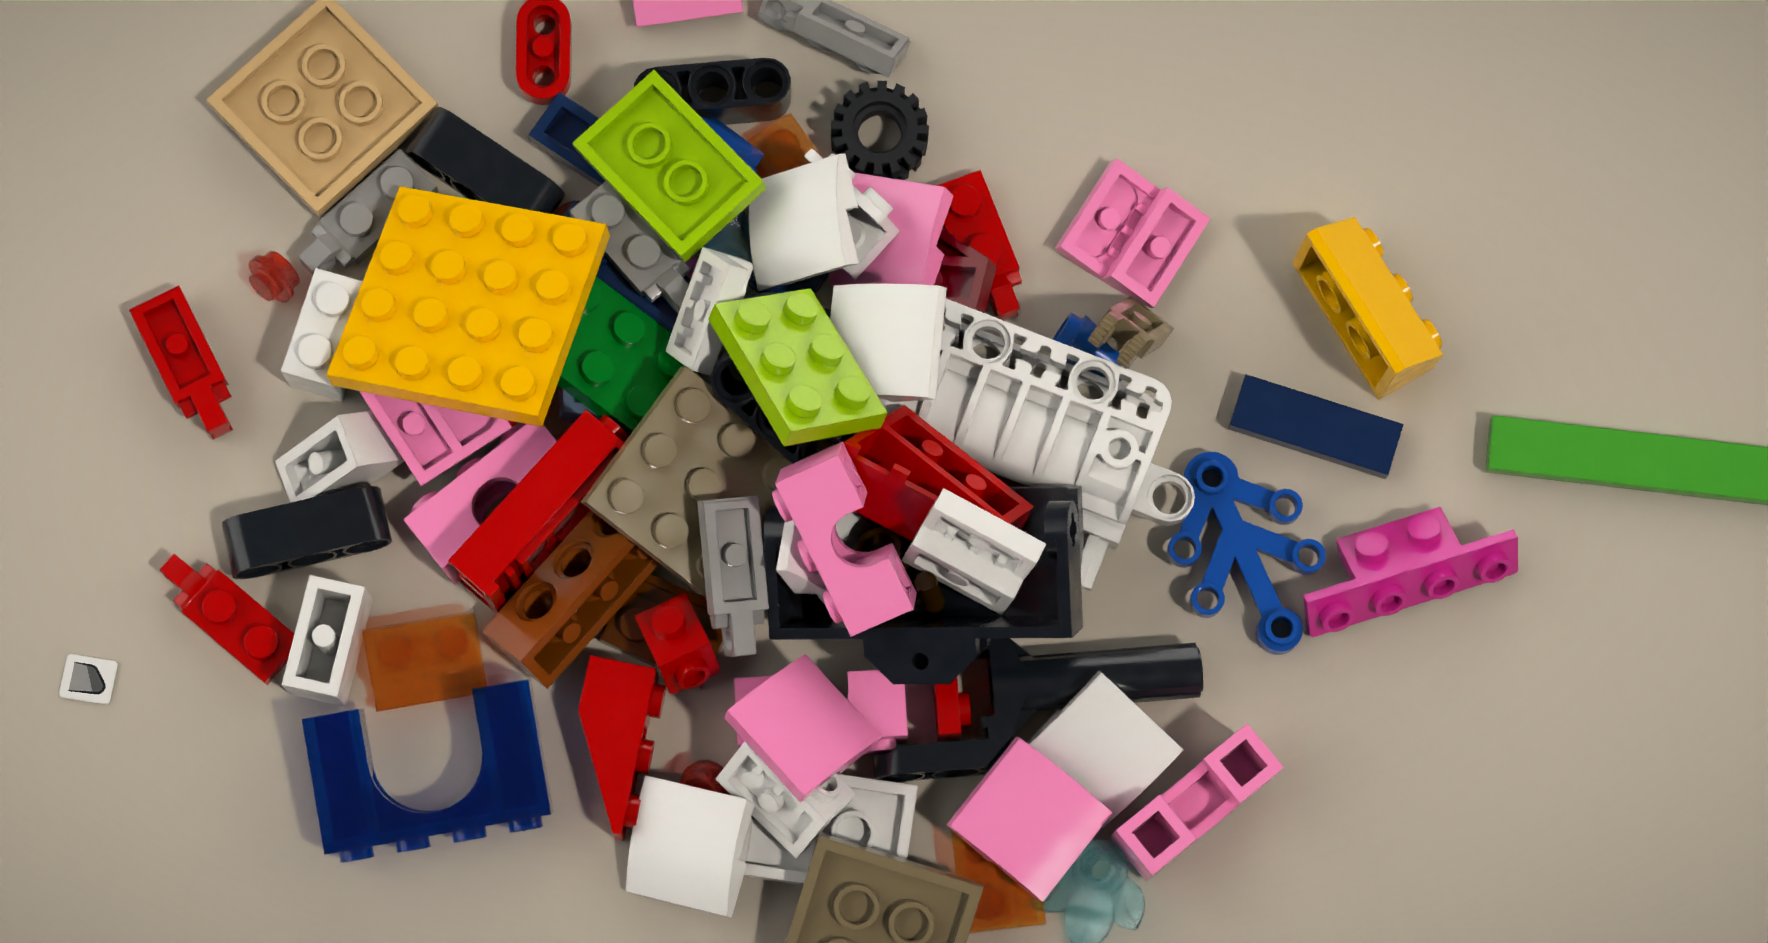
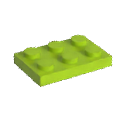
[572,70,767,263]
[708,288,888,446]

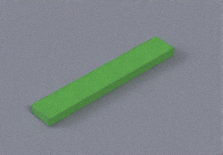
[1485,415,1768,505]

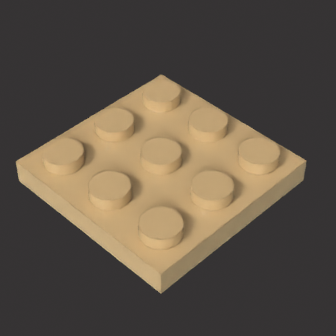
[206,0,439,218]

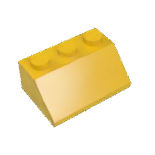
[1292,217,1443,400]

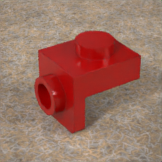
[634,593,721,694]

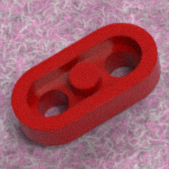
[516,0,572,105]

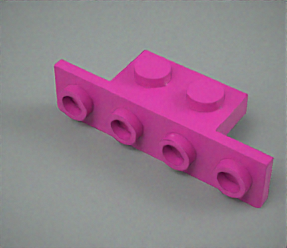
[1303,507,1518,637]

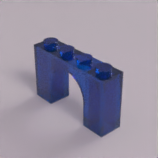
[302,679,554,863]

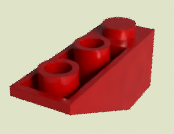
[578,655,666,841]

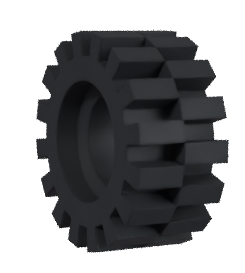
[831,80,929,180]

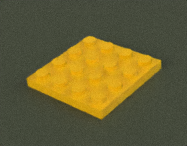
[326,186,610,427]

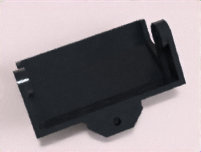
[764,486,1084,684]

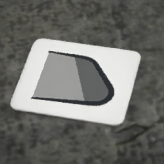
[59,654,118,705]

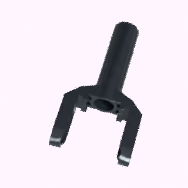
[873,638,1203,782]

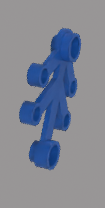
[1167,452,1326,655]

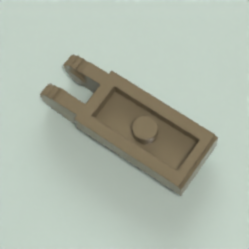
[1088,296,1174,369]

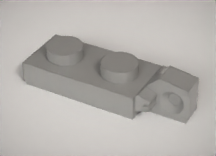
[758,0,911,77]
[298,149,439,276]
[569,181,690,314]
[697,495,769,657]

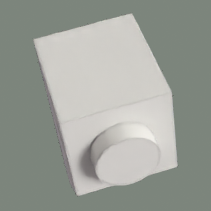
[275,411,405,503]

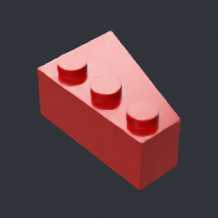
[844,405,1034,541]

